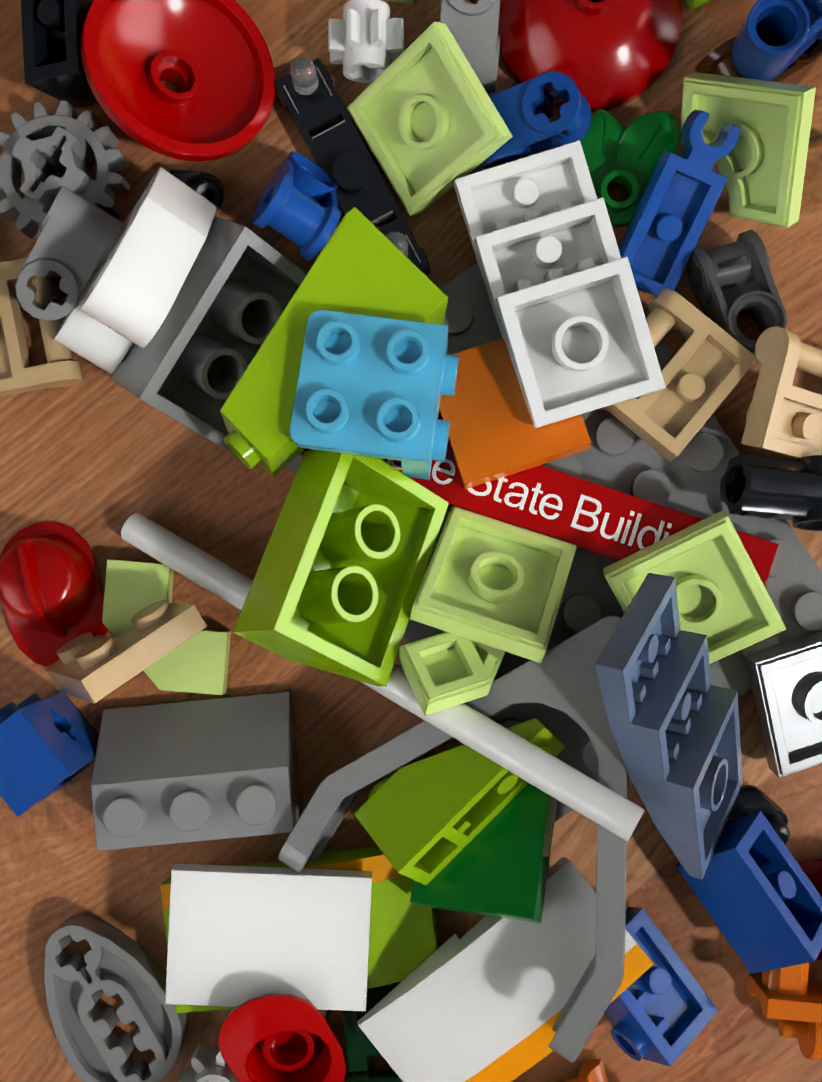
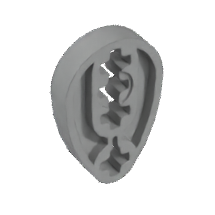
[44,915,188,1082]

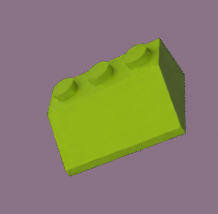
[233,449,449,687]

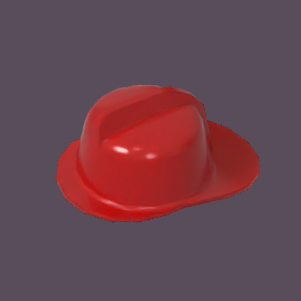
[0,522,108,667]
[218,994,346,1082]

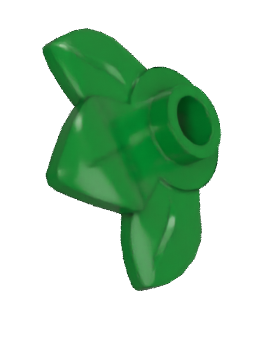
[581,109,680,227]

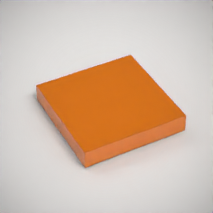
[439,338,592,489]

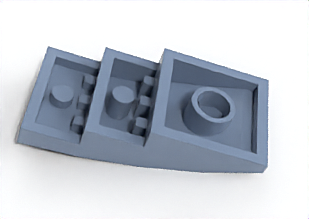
[595,573,743,880]

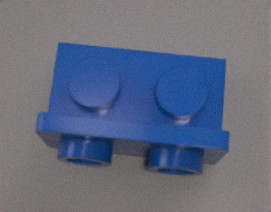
[604,907,718,1067]

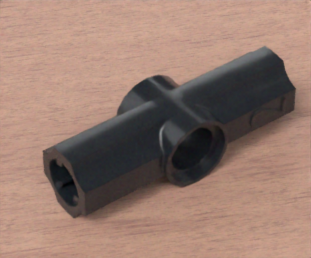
[720,454,822,531]

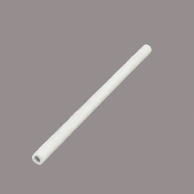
[121,513,645,842]

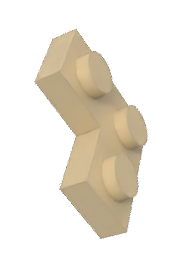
[44,599,207,703]

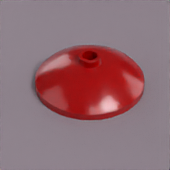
[81,0,276,162]
[498,0,682,113]

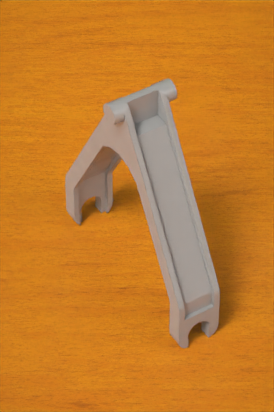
[278,616,628,1063]

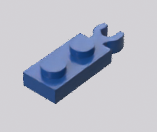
[618,109,740,296]

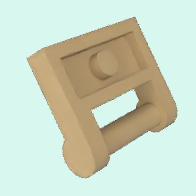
[0,257,83,397]
[600,288,757,462]
[741,326,822,459]

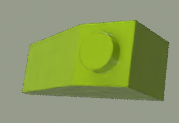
[354,718,566,886]

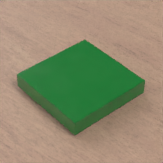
[410,783,557,923]

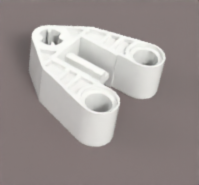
[53,167,217,374]

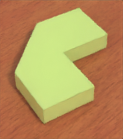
[102,559,231,695]
[398,632,505,716]

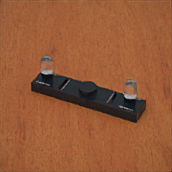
[274,57,430,276]

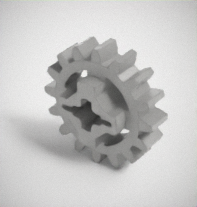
[0,100,130,239]

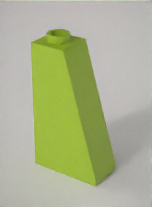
[220,207,448,478]

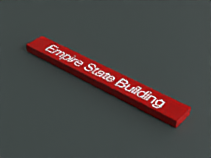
[299,439,779,586]

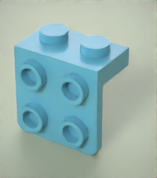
[290,310,459,480]

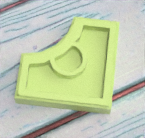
[680,72,816,228]

